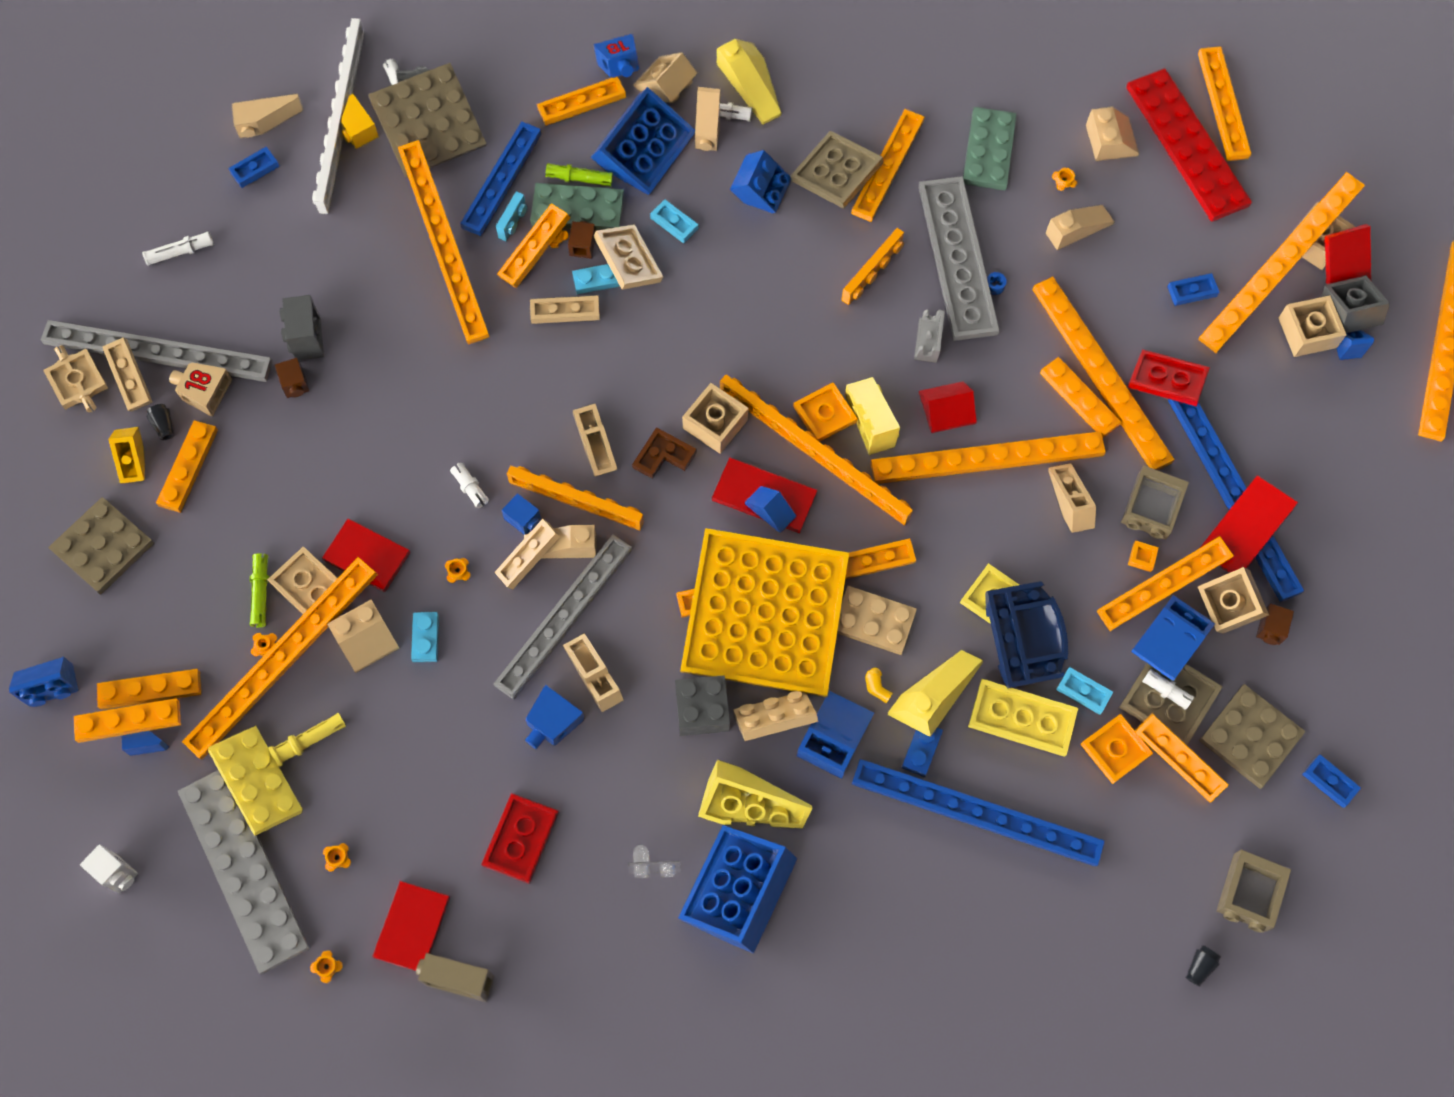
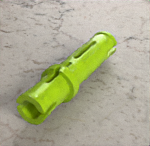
[545,163,613,187]
[249,553,270,628]

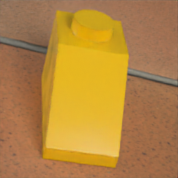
[341,94,379,149]
[108,427,145,484]

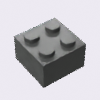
[1322,276,1390,333]
[279,295,324,361]
[675,675,730,736]

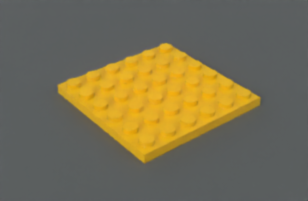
[680,528,849,697]

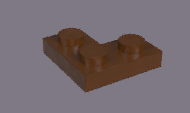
[632,427,697,479]

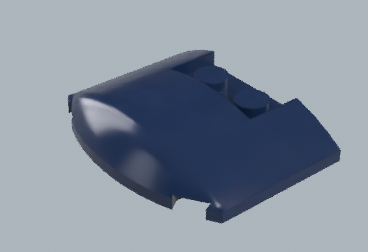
[985,581,1068,689]

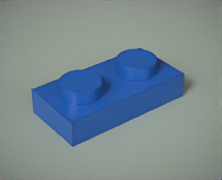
[228,147,280,188]
[1167,273,1220,306]
[901,728,943,777]
[1302,754,1361,808]

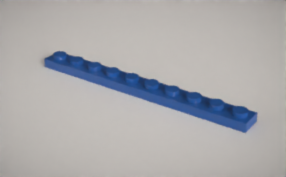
[1168,399,1304,602]
[852,759,1104,867]

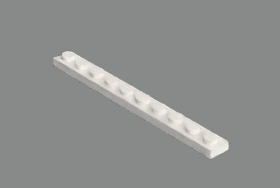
[313,18,364,214]

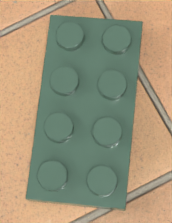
[963,107,1017,191]
[530,183,624,230]

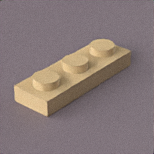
[530,296,600,324]
[102,337,153,412]
[495,519,561,590]

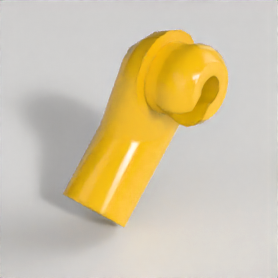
[865,668,893,704]

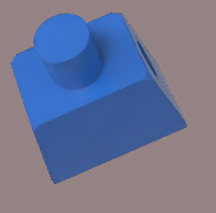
[525,685,585,749]

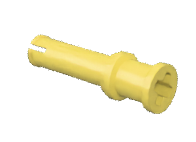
[268,713,346,767]

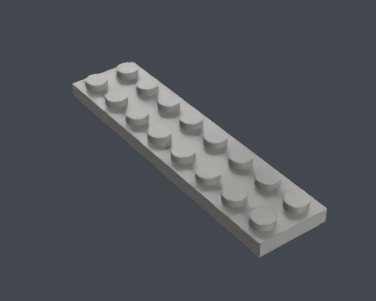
[918,176,999,341]
[177,770,310,975]

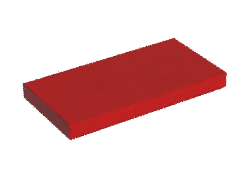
[712,457,817,534]
[1200,475,1298,573]

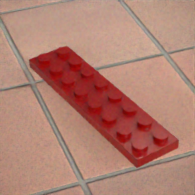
[1126,68,1252,222]

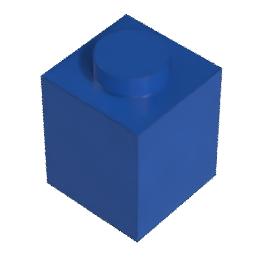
[501,493,541,535]

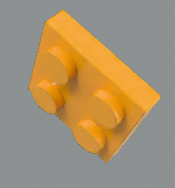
[793,382,858,442]
[1080,714,1153,784]

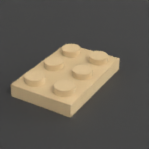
[594,224,663,290]
[267,547,337,614]
[837,586,917,655]
[733,691,818,741]

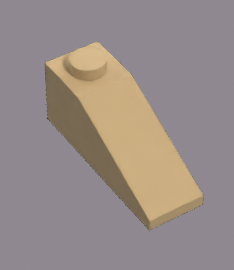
[695,87,720,151]
[232,94,303,138]
[1046,205,1114,250]
[1048,463,1096,533]
[524,525,596,558]

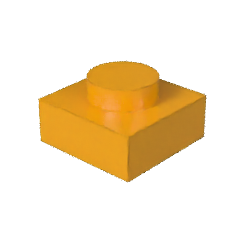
[1128,540,1159,572]

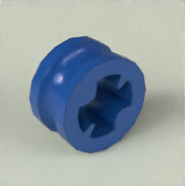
[987,272,1006,295]

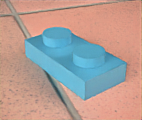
[496,191,527,241]
[650,200,698,243]
[572,264,620,294]
[411,612,439,662]
[1056,667,1113,715]

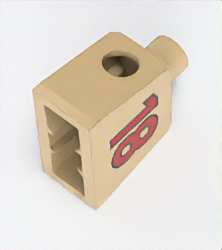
[169,363,232,417]

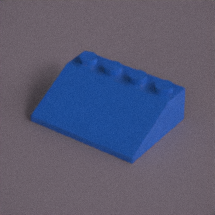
[590,87,695,195]
[678,825,798,953]

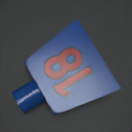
[593,34,639,78]

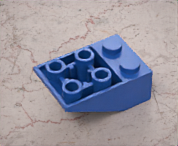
[1131,595,1215,681]
[797,691,874,779]

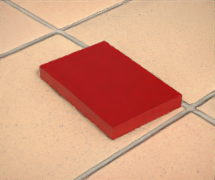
[1325,224,1371,285]
[1128,349,1210,406]
[322,519,410,592]
[481,793,559,884]
[372,881,450,971]

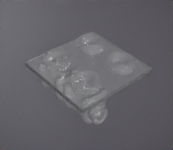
[628,845,681,878]

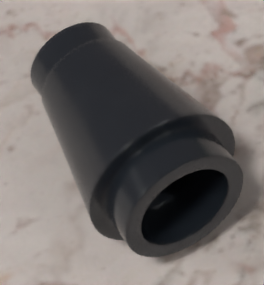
[146,404,174,440]
[1185,945,1221,987]

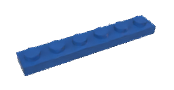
[460,121,541,236]

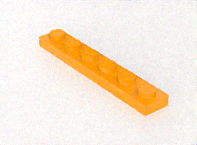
[1198,47,1251,161]
[851,109,925,222]
[507,465,644,531]
[1096,536,1234,631]

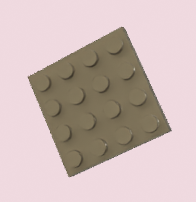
[368,63,486,178]

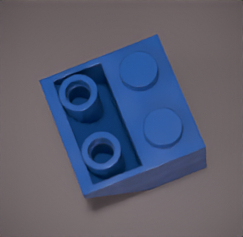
[730,150,791,213]
[9,657,79,707]

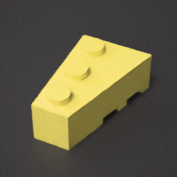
[845,377,900,455]

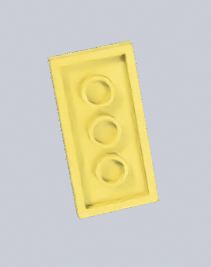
[968,679,1078,757]
[208,726,303,836]

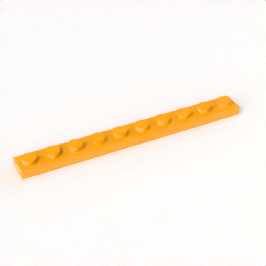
[398,140,490,345]
[1198,172,1365,353]
[1418,241,1454,441]
[1032,277,1175,470]
[720,374,913,526]
[870,431,1106,484]
[676,538,916,618]
[182,557,378,760]

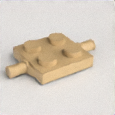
[43,345,108,412]

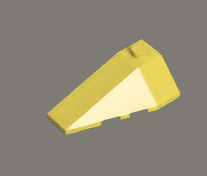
[717,39,781,125]
[888,650,983,737]
[698,760,812,828]

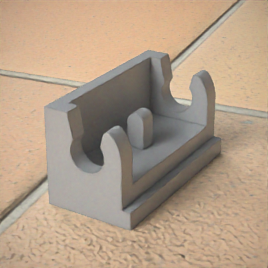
[914,310,945,363]

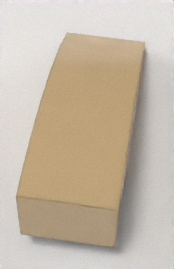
[573,404,618,477]
[563,633,623,712]

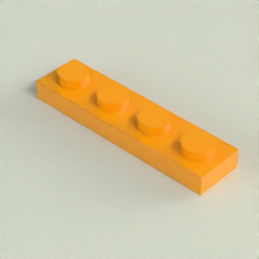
[537,77,626,126]
[497,203,570,288]
[842,228,904,305]
[1040,357,1121,438]
[156,420,218,513]
[97,669,201,710]
[74,698,181,743]
[1135,713,1228,803]

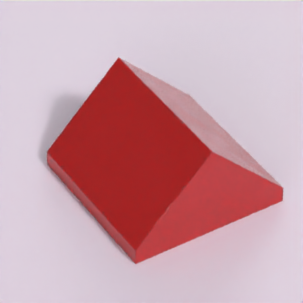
[919,381,977,433]

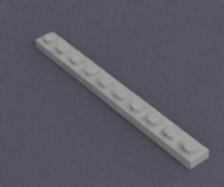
[41,320,273,382]

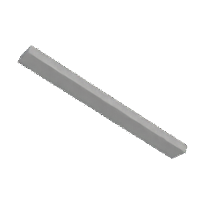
[493,534,632,700]

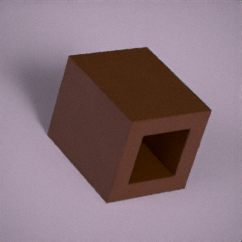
[568,221,596,259]
[274,357,309,398]
[1256,603,1294,645]

